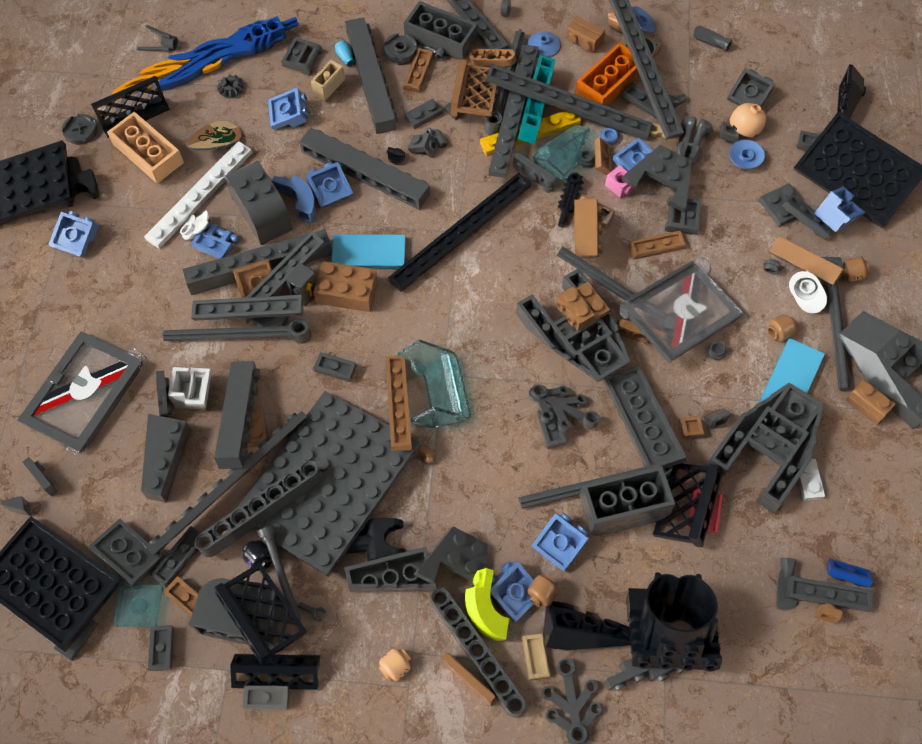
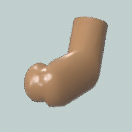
[415,445,436,463]

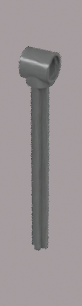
[485,29,525,135]
[557,246,676,339]
[821,257,851,391]
[163,318,311,344]
[519,466,673,509]

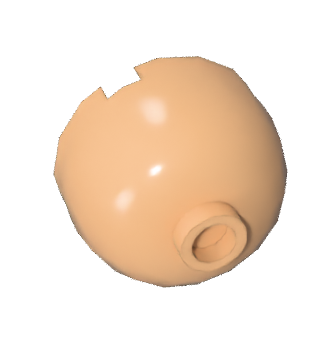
[730,103,766,137]

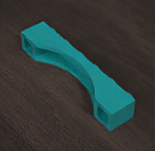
[518,55,556,144]

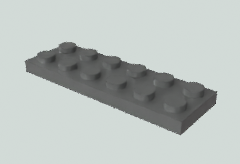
[603,366,687,469]

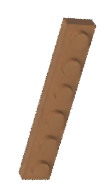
[386,355,412,451]

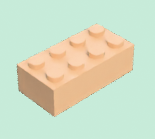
[107,112,184,184]

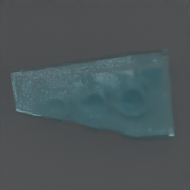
[533,125,590,180]

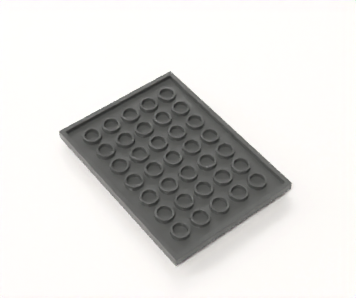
[236,391,421,577]

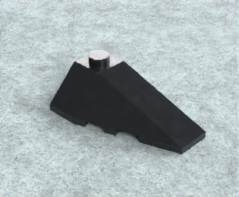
[837,64,866,119]
[543,601,631,651]

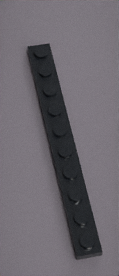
[388,172,531,292]

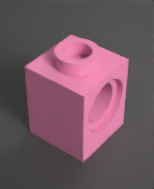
[605,165,634,198]

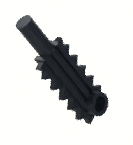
[558,172,584,227]

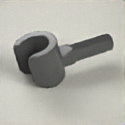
[425,46,445,61]
[298,602,326,621]

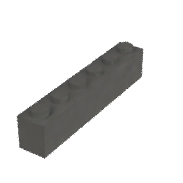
[214,361,260,469]

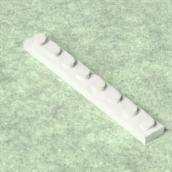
[144,141,252,249]

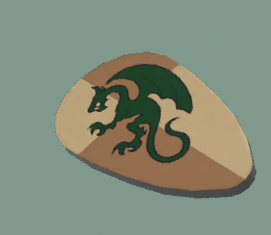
[186,121,242,150]

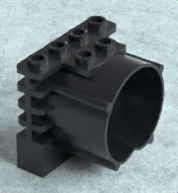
[626,572,722,672]

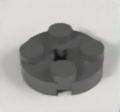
[384,33,417,65]

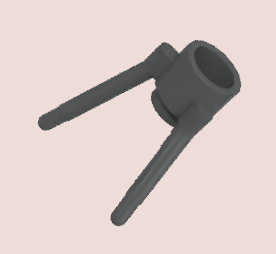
[137,25,178,52]

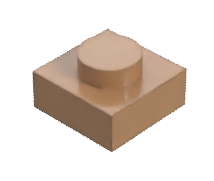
[680,416,704,439]
[814,603,843,624]

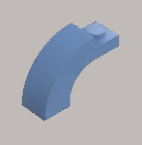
[272,175,316,224]

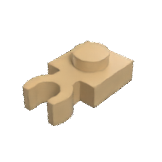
[650,123,680,144]

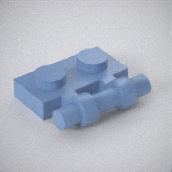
[191,223,239,259]

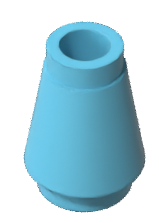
[335,40,355,66]

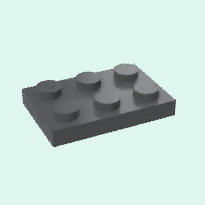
[88,519,164,588]

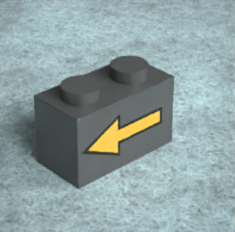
[286,263,317,306]

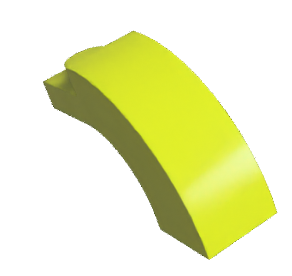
[465,568,509,642]

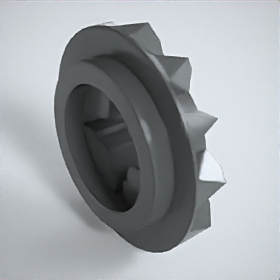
[217,74,244,98]

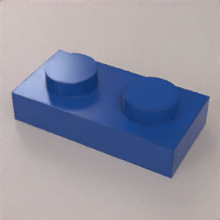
[827,558,873,587]

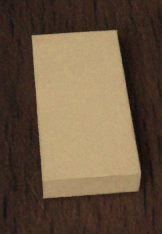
[522,633,550,681]

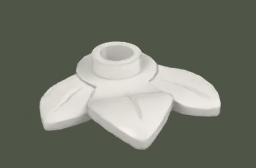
[180,211,209,240]

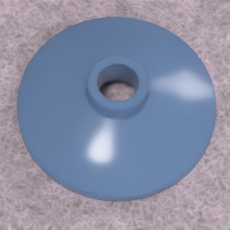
[632,6,656,33]
[528,31,560,57]
[729,140,765,169]

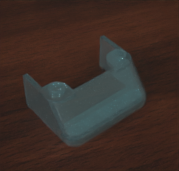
[397,339,471,428]

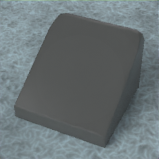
[704,409,731,428]
[1,496,31,516]

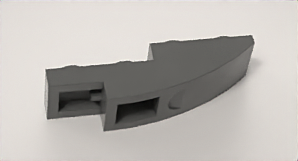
[604,658,685,691]

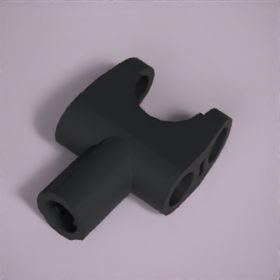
[66,156,99,208]
[345,518,406,561]

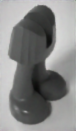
[676,116,713,165]

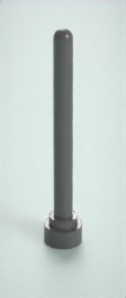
[257,525,301,622]

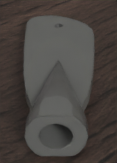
[694,26,732,51]
[776,558,797,610]

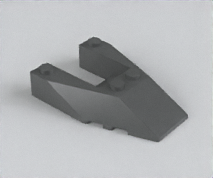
[516,269,630,382]
[838,311,922,429]
[706,383,824,513]

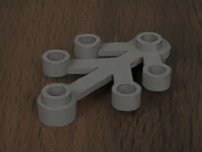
[529,384,600,433]
[542,658,602,744]

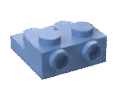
[268,87,310,130]
[613,138,653,180]
[306,162,353,209]
[49,211,99,258]
[531,512,590,572]
[490,561,534,622]

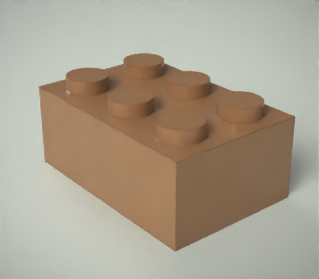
[574,199,603,258]
[313,261,378,312]

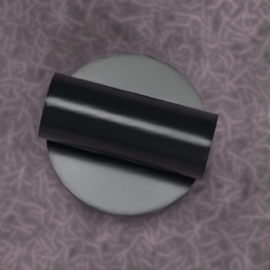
[387,147,405,164]

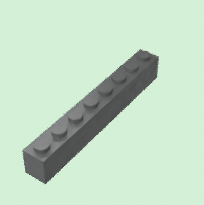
[345,17,398,134]
[299,127,430,210]
[183,229,332,295]

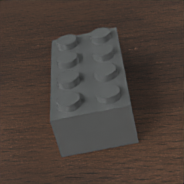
[404,1,478,59]

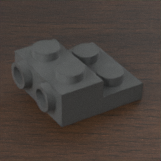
[727,68,775,107]

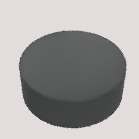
[500,0,511,17]

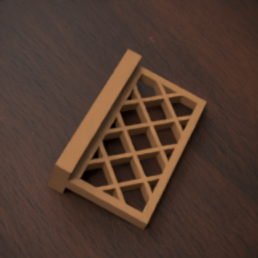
[450,59,497,117]

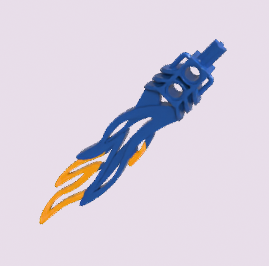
[112,16,299,94]

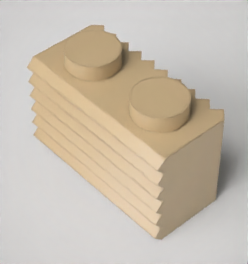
[311,60,345,101]

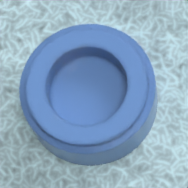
[600,128,618,145]

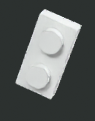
[798,459,825,501]

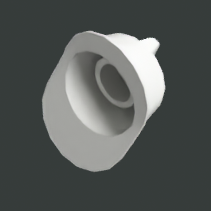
[789,271,827,313]

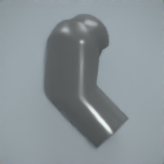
[669,93,687,108]
[424,128,448,148]

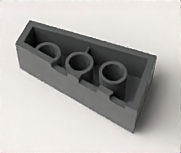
[141,414,191,503]
[344,547,437,592]

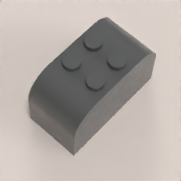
[224,161,293,245]
[579,466,675,536]
[189,578,289,652]

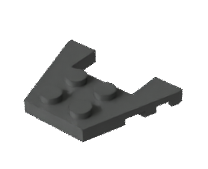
[621,145,692,212]
[414,526,488,587]

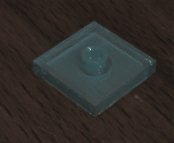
[113,583,164,628]

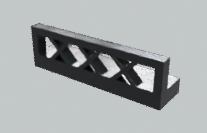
[230,654,320,690]

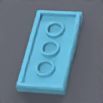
[332,234,405,269]
[760,338,825,402]

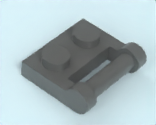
[281,37,322,75]
[665,197,701,234]

